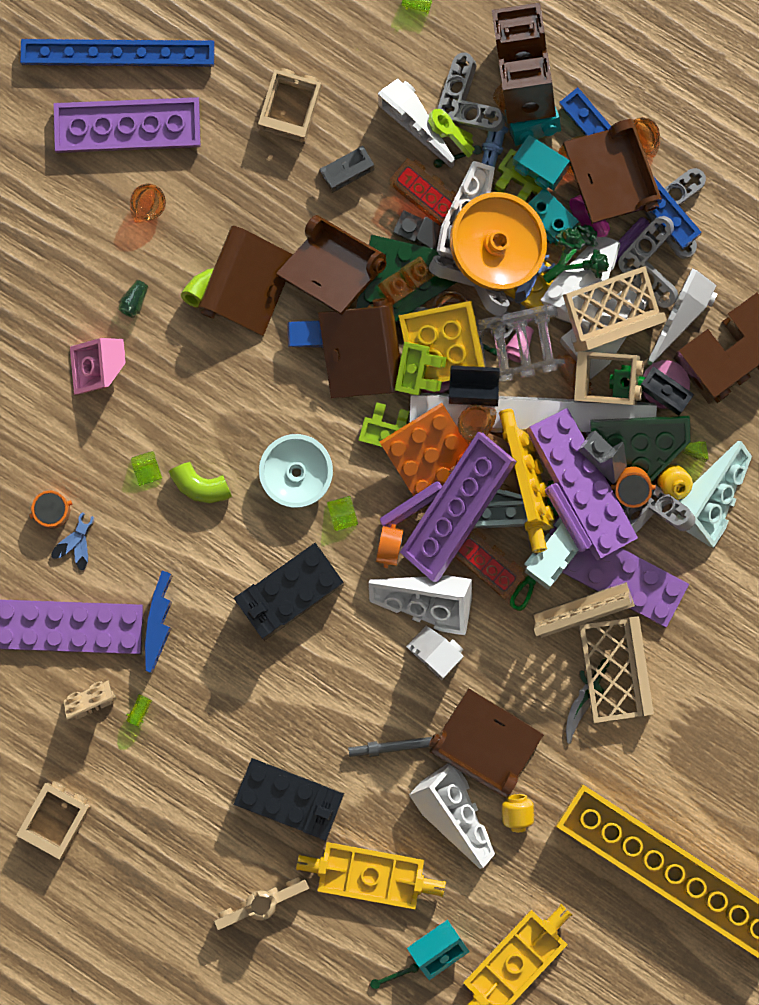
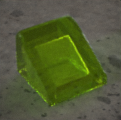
[681,441,709,462]
[131,451,162,486]
[327,496,358,531]

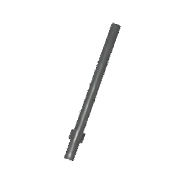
[348,737,432,757]

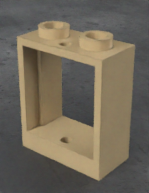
[258,68,322,143]
[574,351,644,405]
[16,781,91,860]

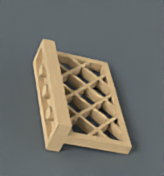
[563,266,667,352]
[533,582,635,638]
[579,616,654,723]

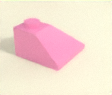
[70,338,125,395]

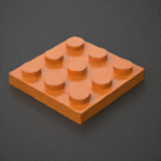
[379,403,469,496]

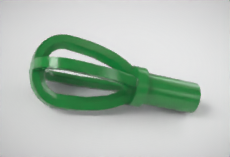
[510,575,536,611]

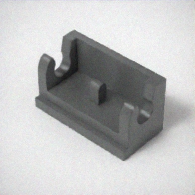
[319,145,374,193]

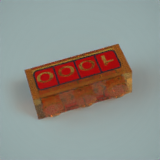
[389,158,457,226]
[455,529,525,600]

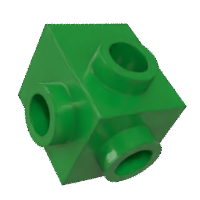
[609,365,645,401]

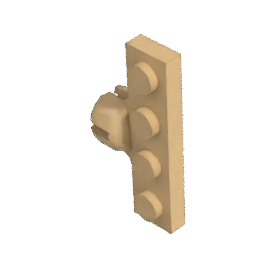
[214,877,310,930]

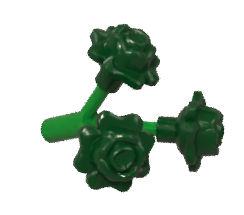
[543,224,609,283]

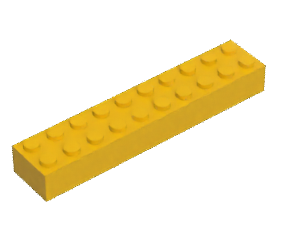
[555,784,759,959]

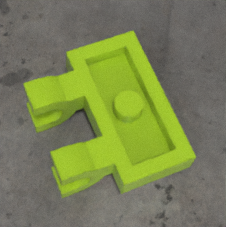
[494,149,543,202]
[395,342,447,395]
[358,402,410,447]

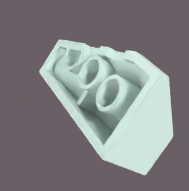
[677,441,752,548]

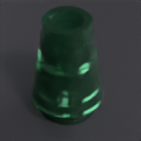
[118,280,149,318]

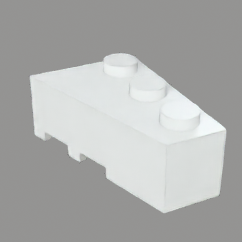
[406,626,464,680]

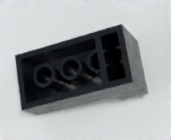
[234,542,344,641]
[233,758,345,841]

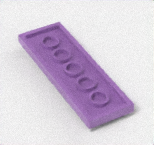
[54,97,201,153]
[525,408,638,561]
[400,432,517,582]
[549,516,689,628]
[0,600,143,654]

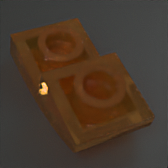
[378,256,434,304]
[555,354,594,396]

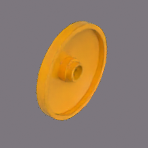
[450,192,547,291]

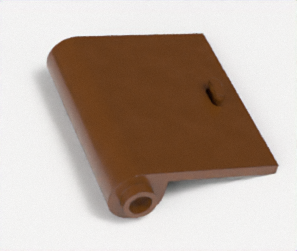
[563,119,662,224]
[276,215,387,315]
[198,226,293,336]
[318,298,401,398]
[428,688,544,799]

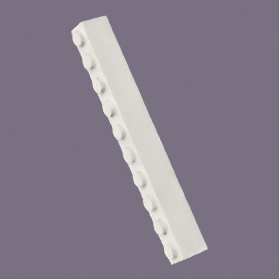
[410,393,657,436]

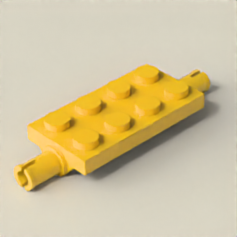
[499,409,555,553]
[296,842,446,909]
[463,904,573,1005]

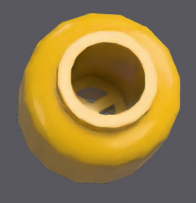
[657,465,693,500]
[502,794,534,833]

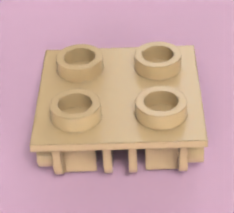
[64,680,116,720]

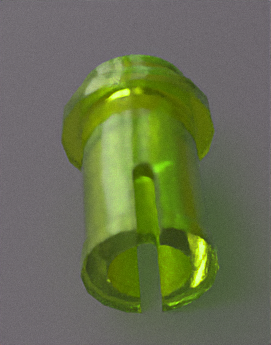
[401,0,432,14]
[126,694,152,727]

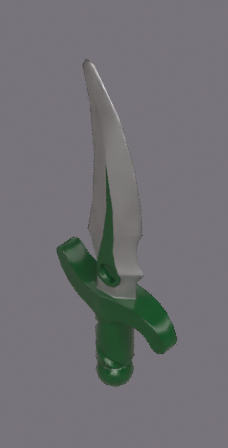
[566,659,610,744]

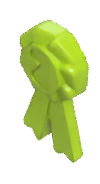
[428,109,475,157]

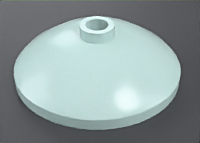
[259,434,333,508]

